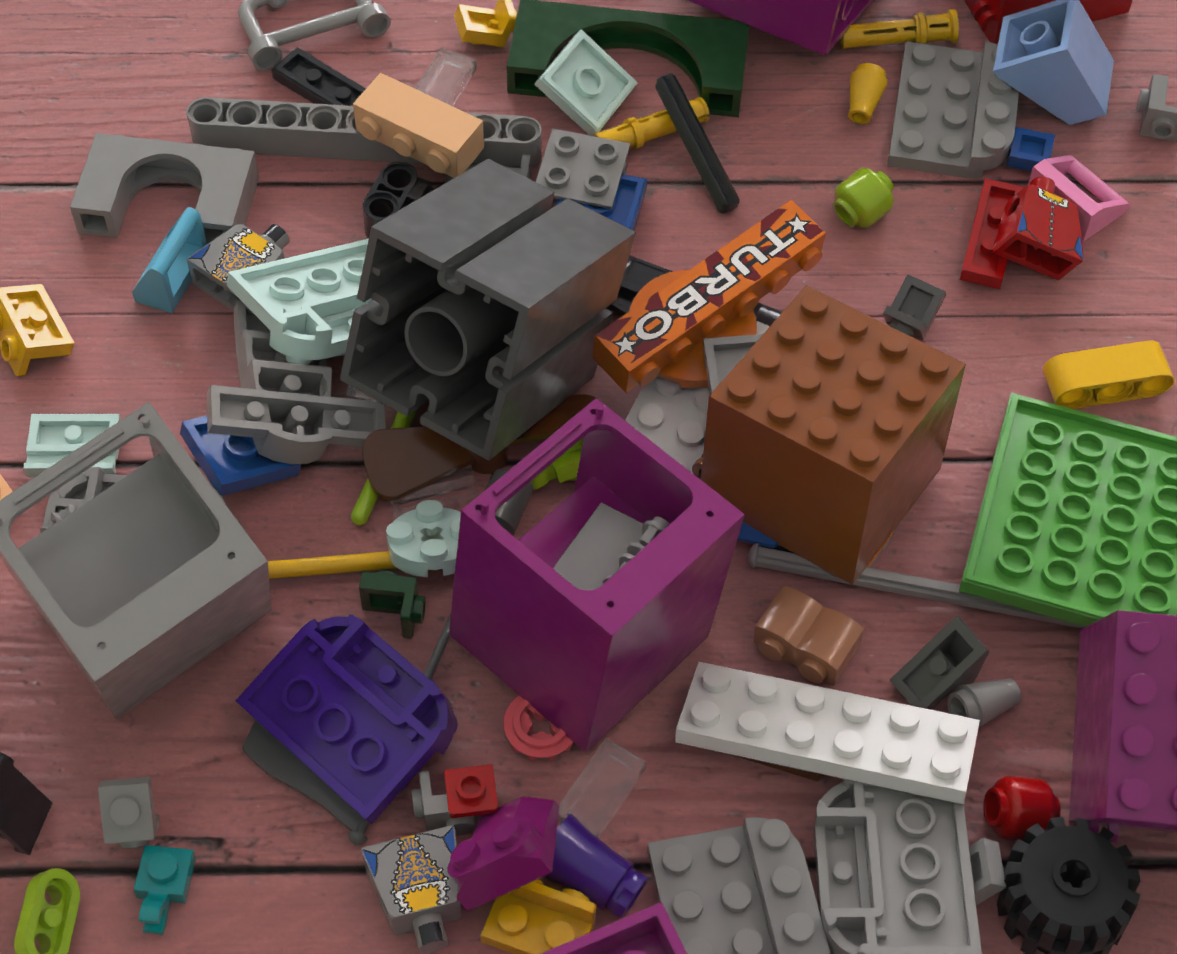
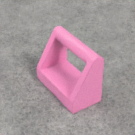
[1028,155,1130,242]

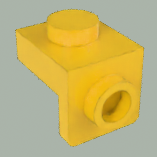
[454,0,517,47]

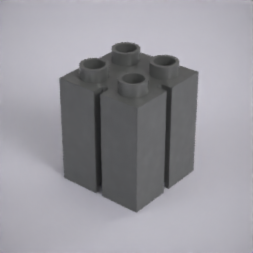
[340,159,636,461]

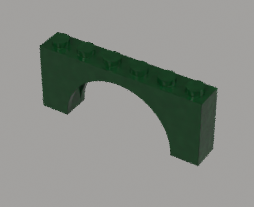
[507,0,750,117]

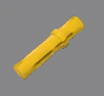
[593,97,709,150]

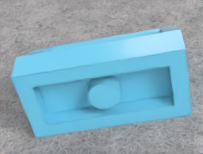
[132,207,207,313]

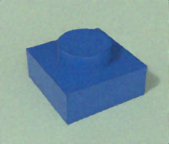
[1007,127,1055,172]

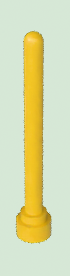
[268,551,397,579]

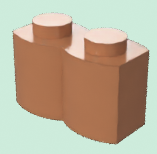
[753,586,864,686]

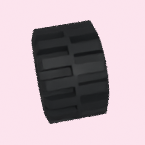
[997,817,1141,954]

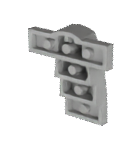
[207,301,386,464]

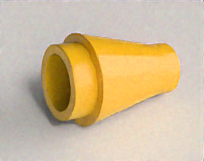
[848,63,888,124]

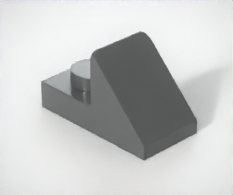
[890,616,990,710]

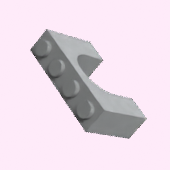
[70,133,259,244]

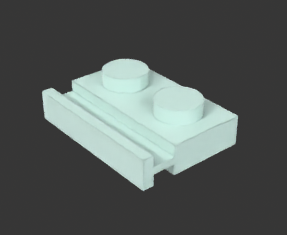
[23,414,121,477]

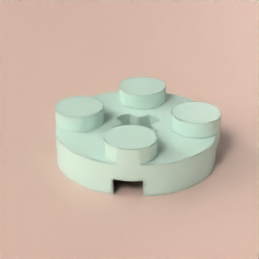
[386,500,461,577]

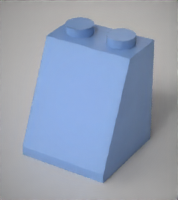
[993,0,1114,125]

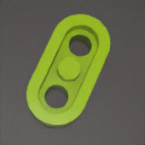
[14,868,80,954]

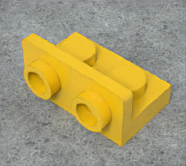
[0,284,74,376]
[480,879,596,954]

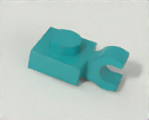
[134,845,196,935]

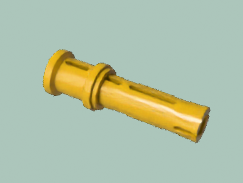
[840,9,959,49]

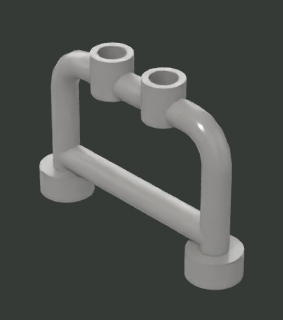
[238,0,391,71]

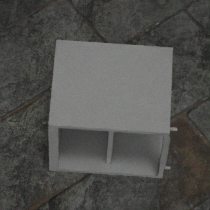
[0,402,272,720]

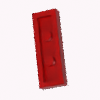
[959,178,1024,289]

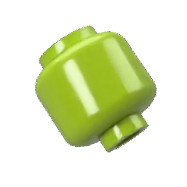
[833,168,894,229]

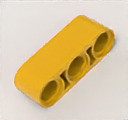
[1042,340,1175,409]

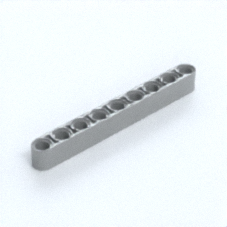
[186,97,542,168]

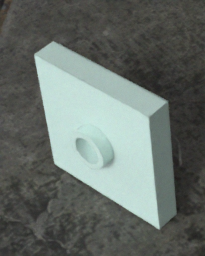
[534,30,638,136]

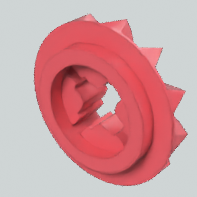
[503,695,573,762]

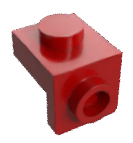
[444,764,498,818]

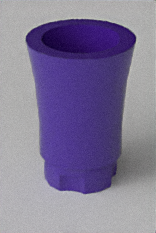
[544,813,648,919]

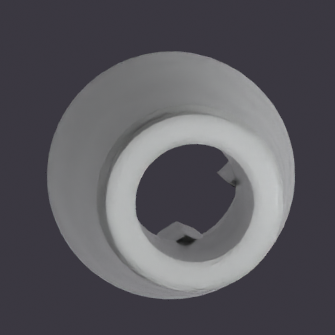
[947,678,1021,729]

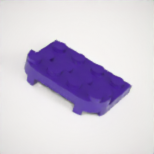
[235,614,458,824]

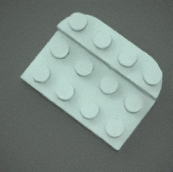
[227,239,373,365]

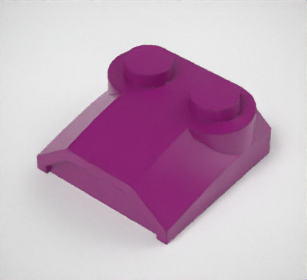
[447,796,559,911]

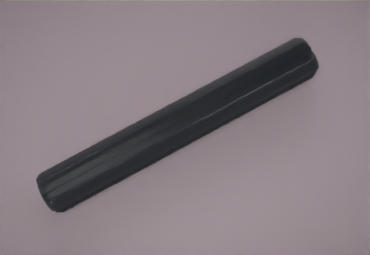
[655,73,740,213]

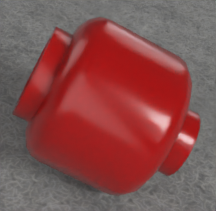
[983,776,1061,841]

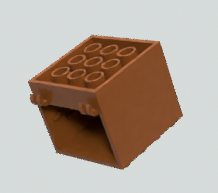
[692,285,966,585]

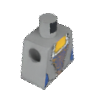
[187,224,290,311]
[361,825,462,953]

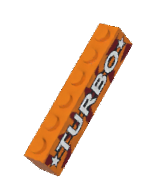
[592,199,826,394]

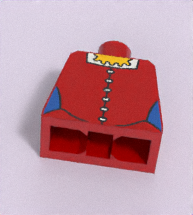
[993,177,1084,280]

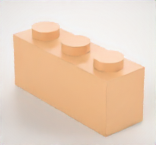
[353,73,484,178]

